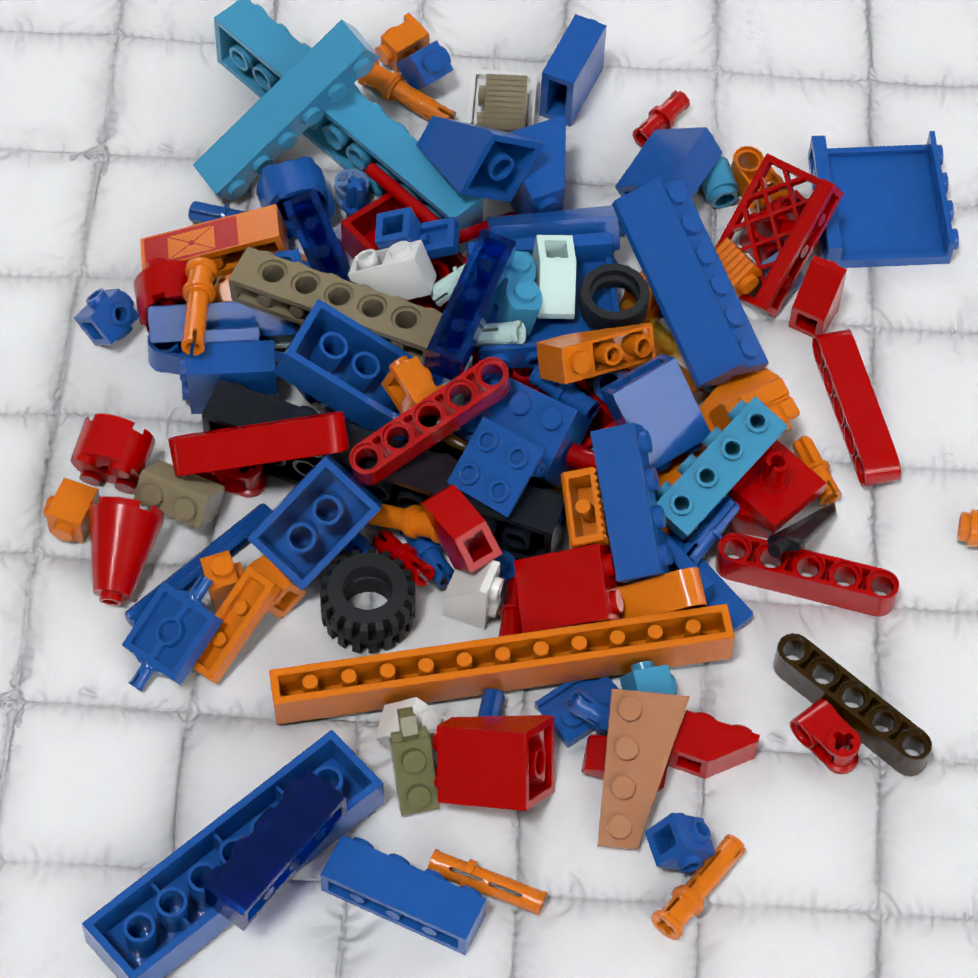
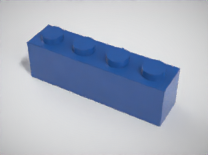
[590,422,673,583]
[320,835,487,955]

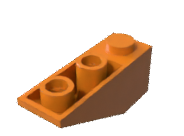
[536,323,656,384]

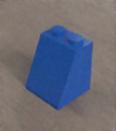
[510,115,566,215]
[416,116,544,202]

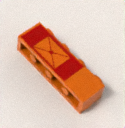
[140,204,289,277]

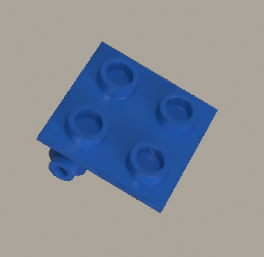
[447,416,546,517]

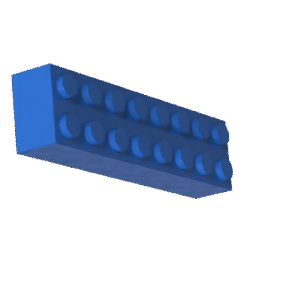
[82,730,384,978]

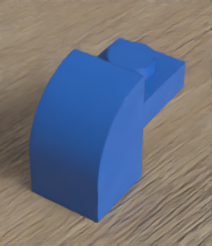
[375,207,460,259]

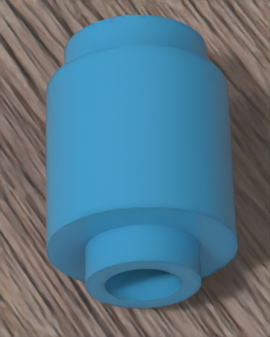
[701,156,739,209]

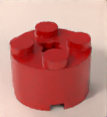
[134,257,188,333]
[71,413,155,494]

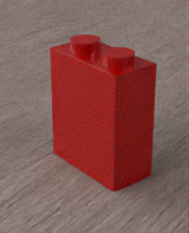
[514,543,624,633]

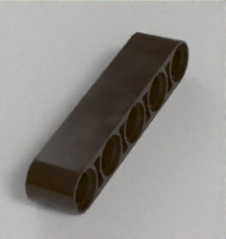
[773,633,932,777]

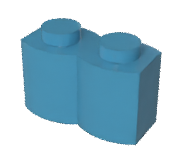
[491,251,542,336]

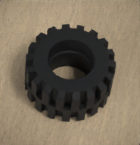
[320,548,416,653]

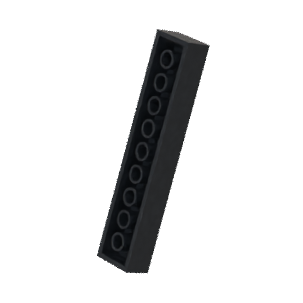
[202,379,566,560]

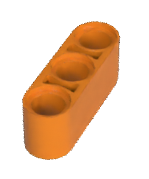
[617,567,707,619]

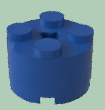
[256,156,335,239]

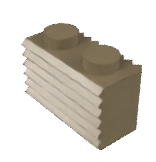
[477,74,528,132]
[134,459,225,529]

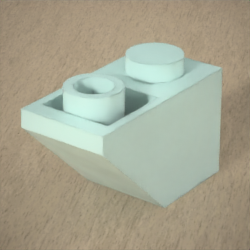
[532,235,576,319]

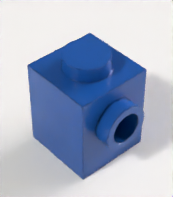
[396,40,454,90]

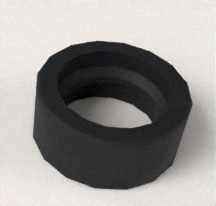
[579,263,650,330]

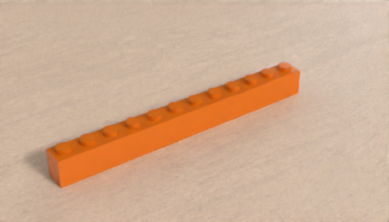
[269,604,735,725]

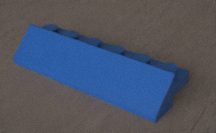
[612,177,769,389]

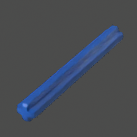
[125,503,272,627]

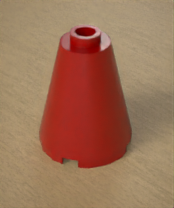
[89,496,164,606]

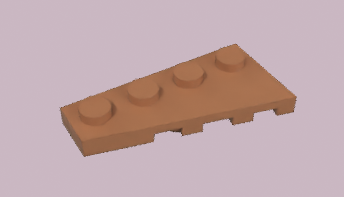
[597,689,690,850]

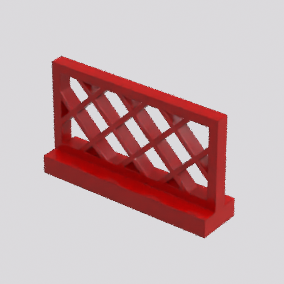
[715,153,844,318]

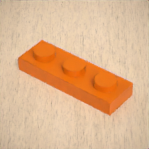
[193,566,282,684]

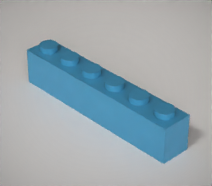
[193,19,380,202]

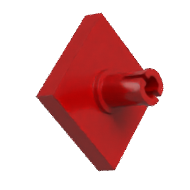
[728,440,827,534]

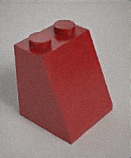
[433,715,555,811]

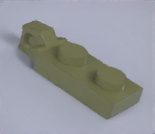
[389,706,440,816]

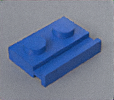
[535,676,619,748]

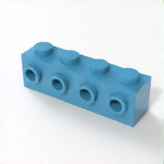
[655,396,789,540]

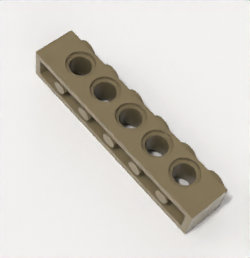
[228,247,449,368]

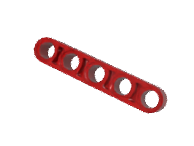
[812,329,901,487]
[349,357,510,485]
[168,411,350,476]
[715,533,899,617]

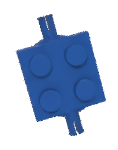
[122,573,223,692]

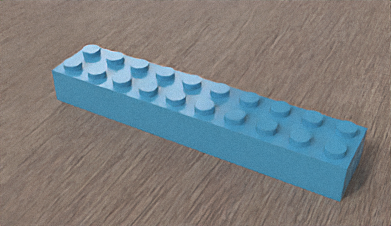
[214,0,484,253]

